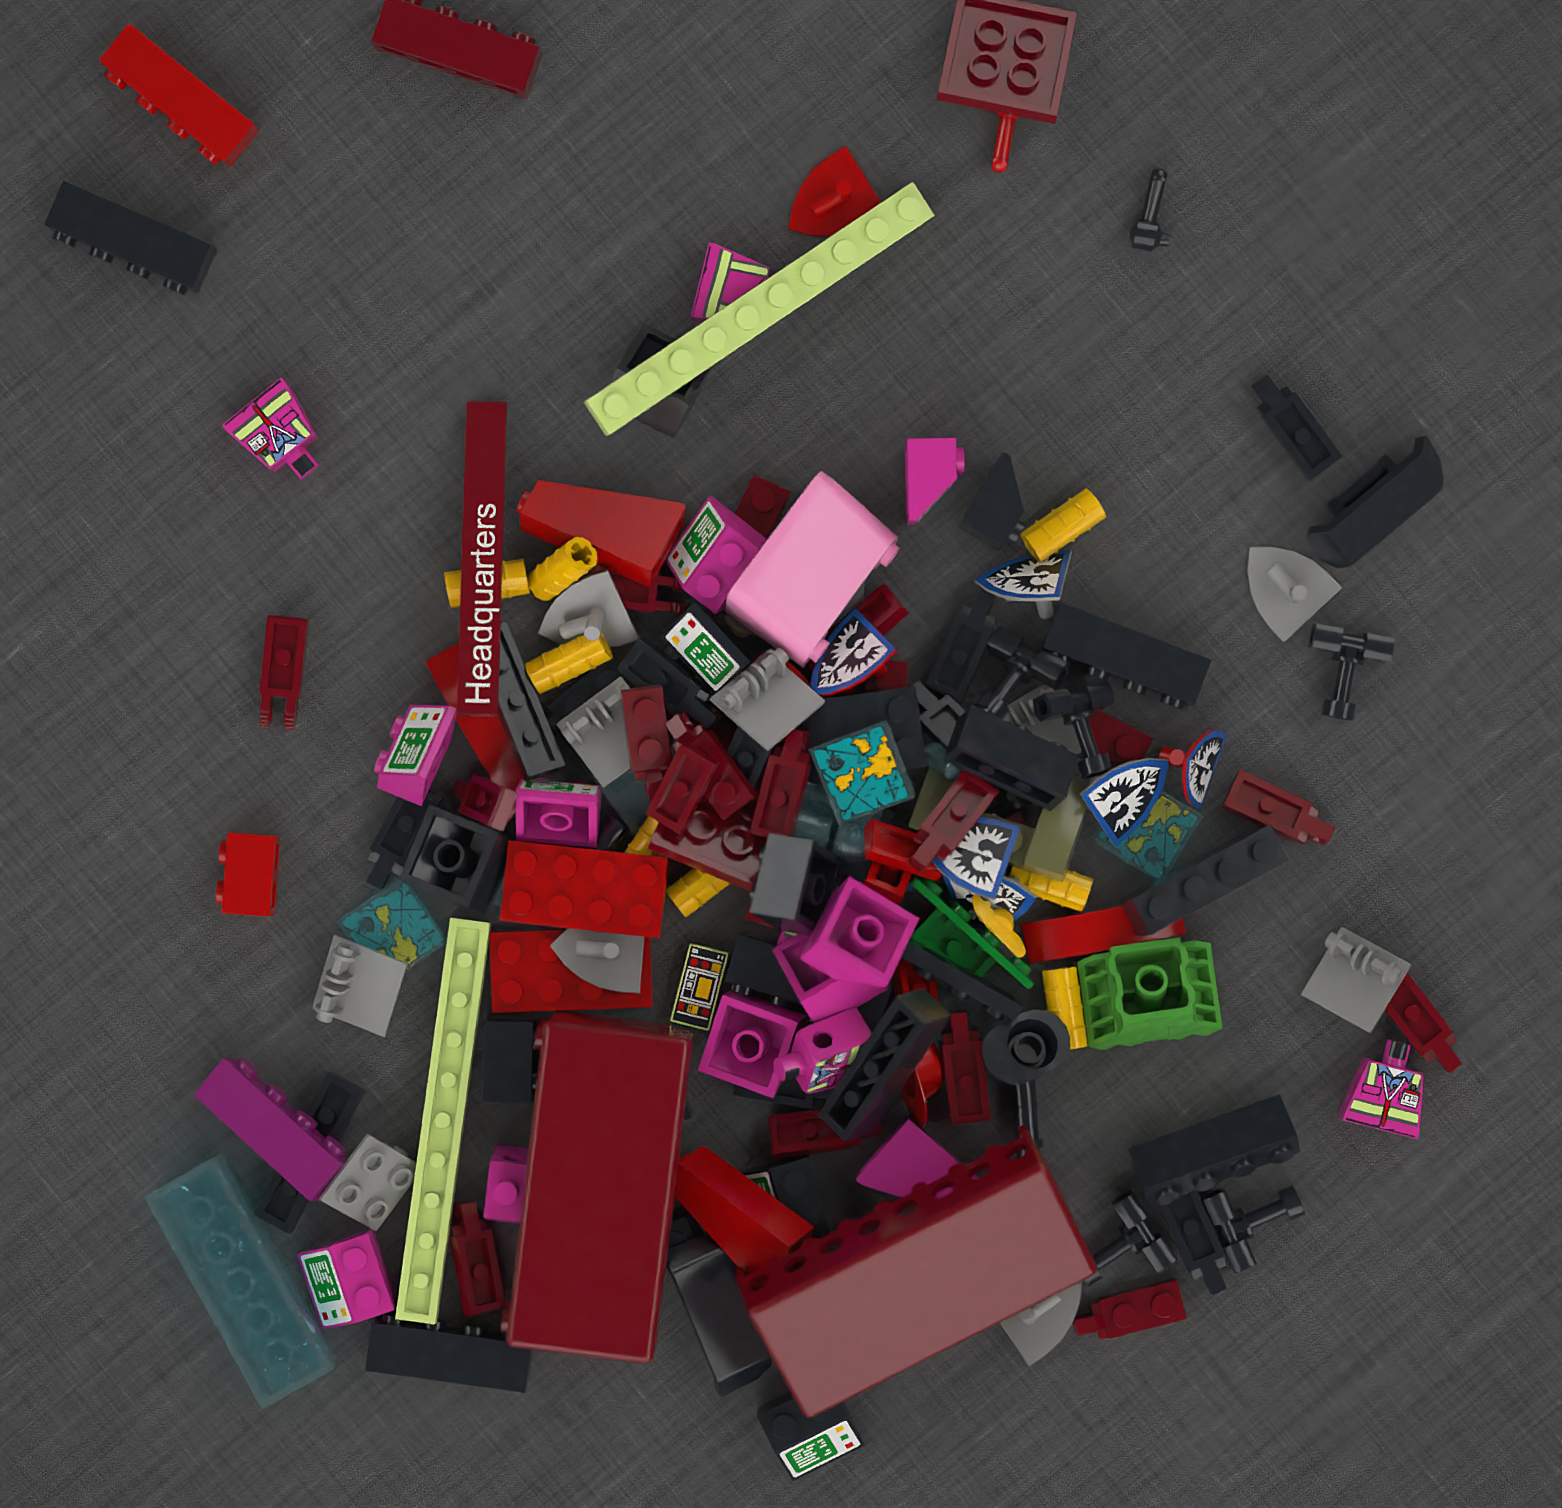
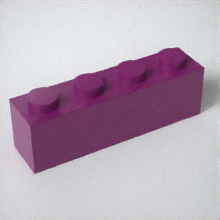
[194,1057,348,1201]

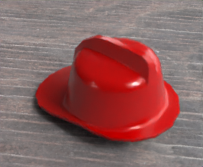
[901,1042,945,1127]

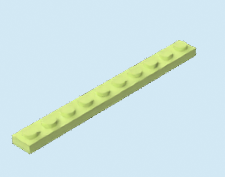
[584,182,935,436]
[395,918,492,1324]

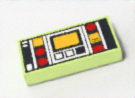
[670,943,729,1031]

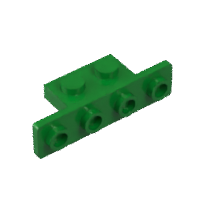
[909,874,1034,990]

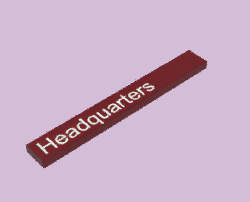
[457,401,507,717]

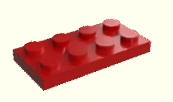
[500,840,670,938]
[490,930,653,1013]

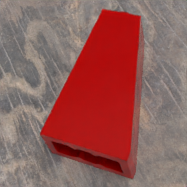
[516,480,686,588]
[675,1145,814,1289]

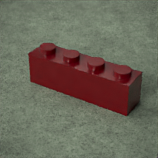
[371,0,542,99]

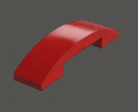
[425,642,524,792]
[1021,906,1186,963]

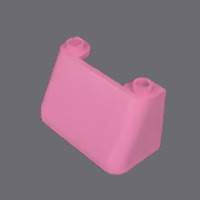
[725,471,900,668]

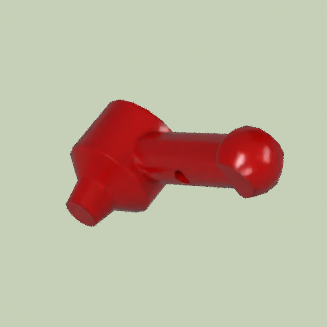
[991,112,1018,173]

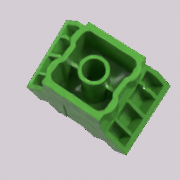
[1077,937,1223,1050]

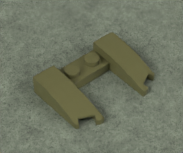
[908,746,1091,882]

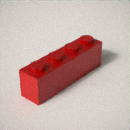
[99,23,260,168]

